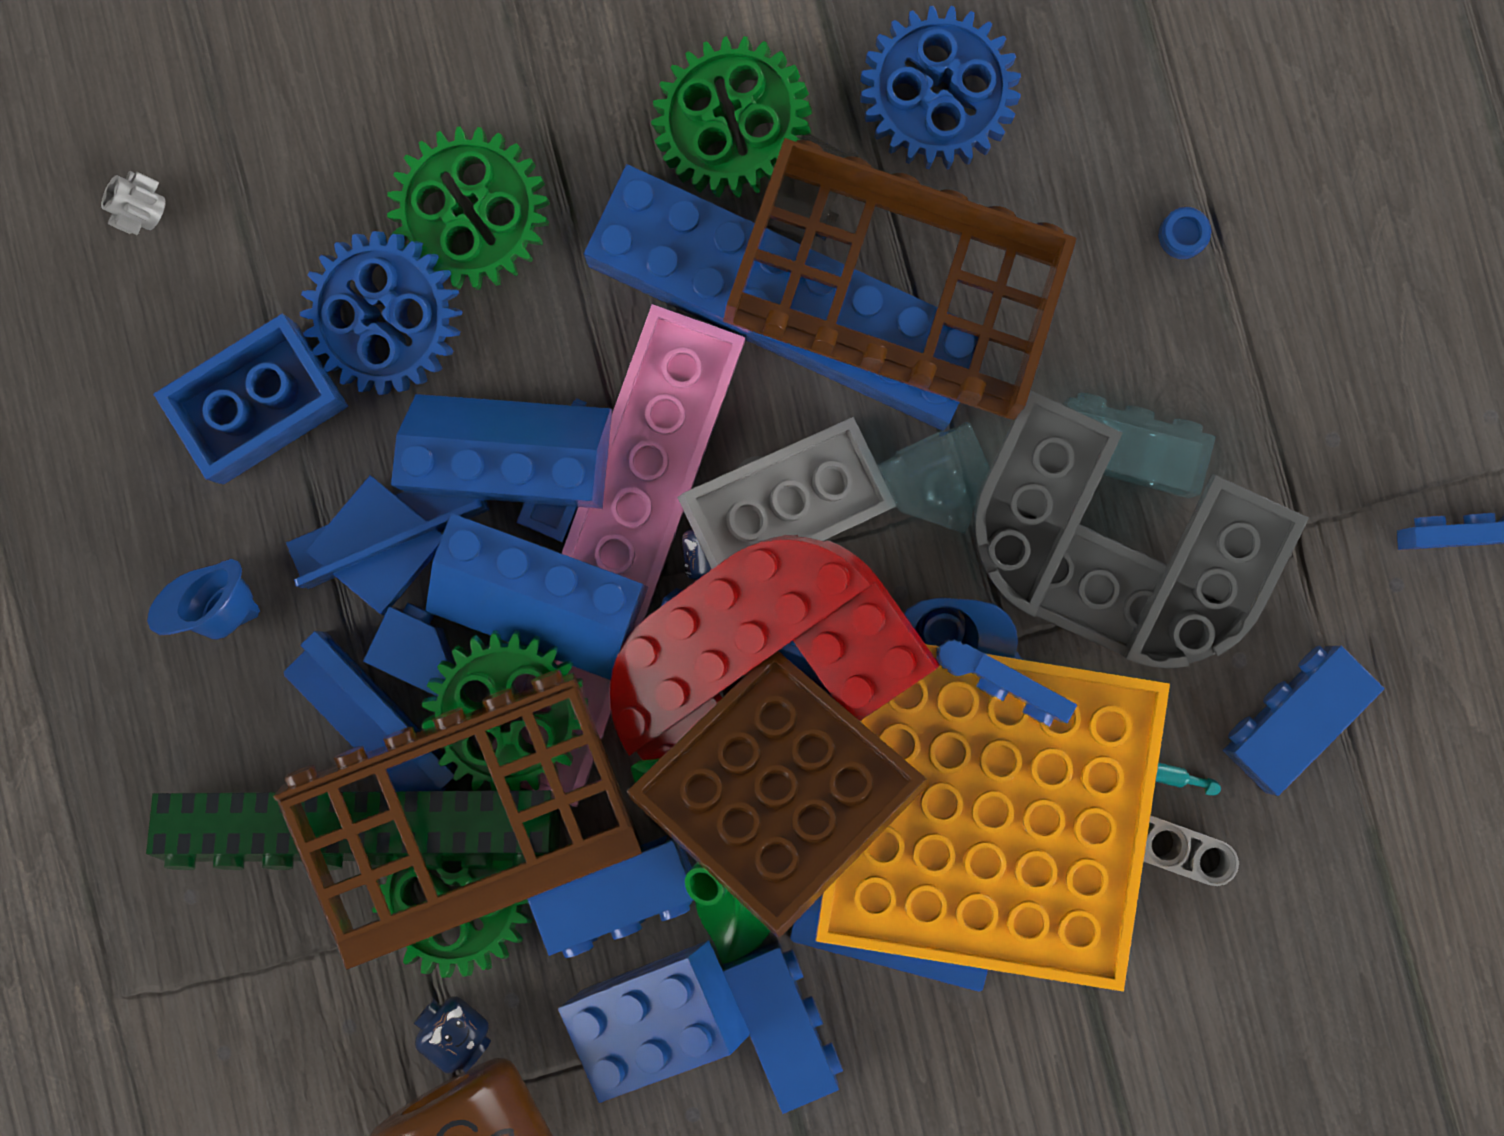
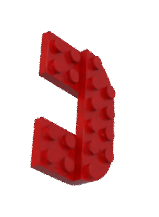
[610,535,940,760]

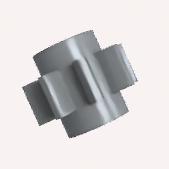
[101,171,165,235]

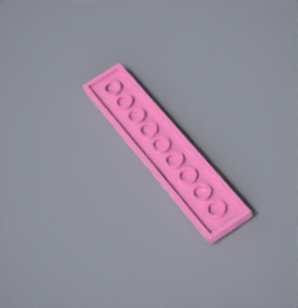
[492,304,745,807]

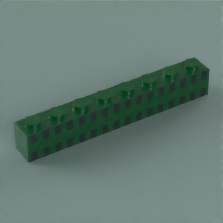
[146,790,561,870]

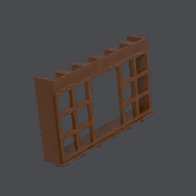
[723,138,1077,420]
[274,670,642,970]

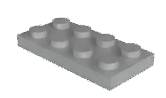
[677,417,896,569]

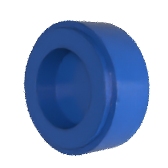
[1158,207,1211,259]

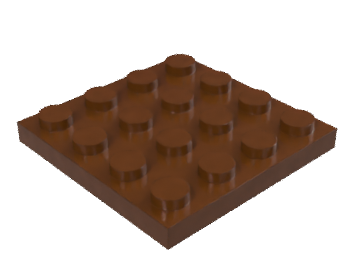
[627,651,927,938]

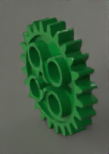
[651,36,813,198]
[387,126,550,290]
[422,630,588,791]
[372,861,533,978]

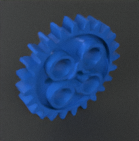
[860,6,1021,169]
[300,231,462,395]

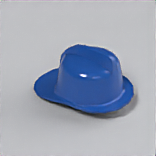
[147,559,260,640]
[904,597,1018,658]

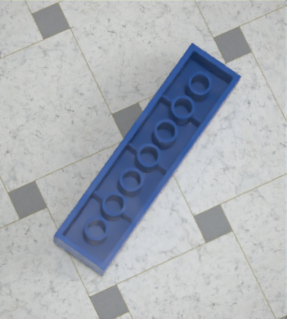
[584,164,978,431]

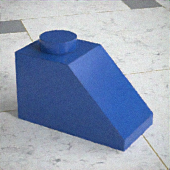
[363,602,466,696]

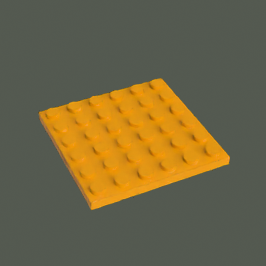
[816,644,1170,992]

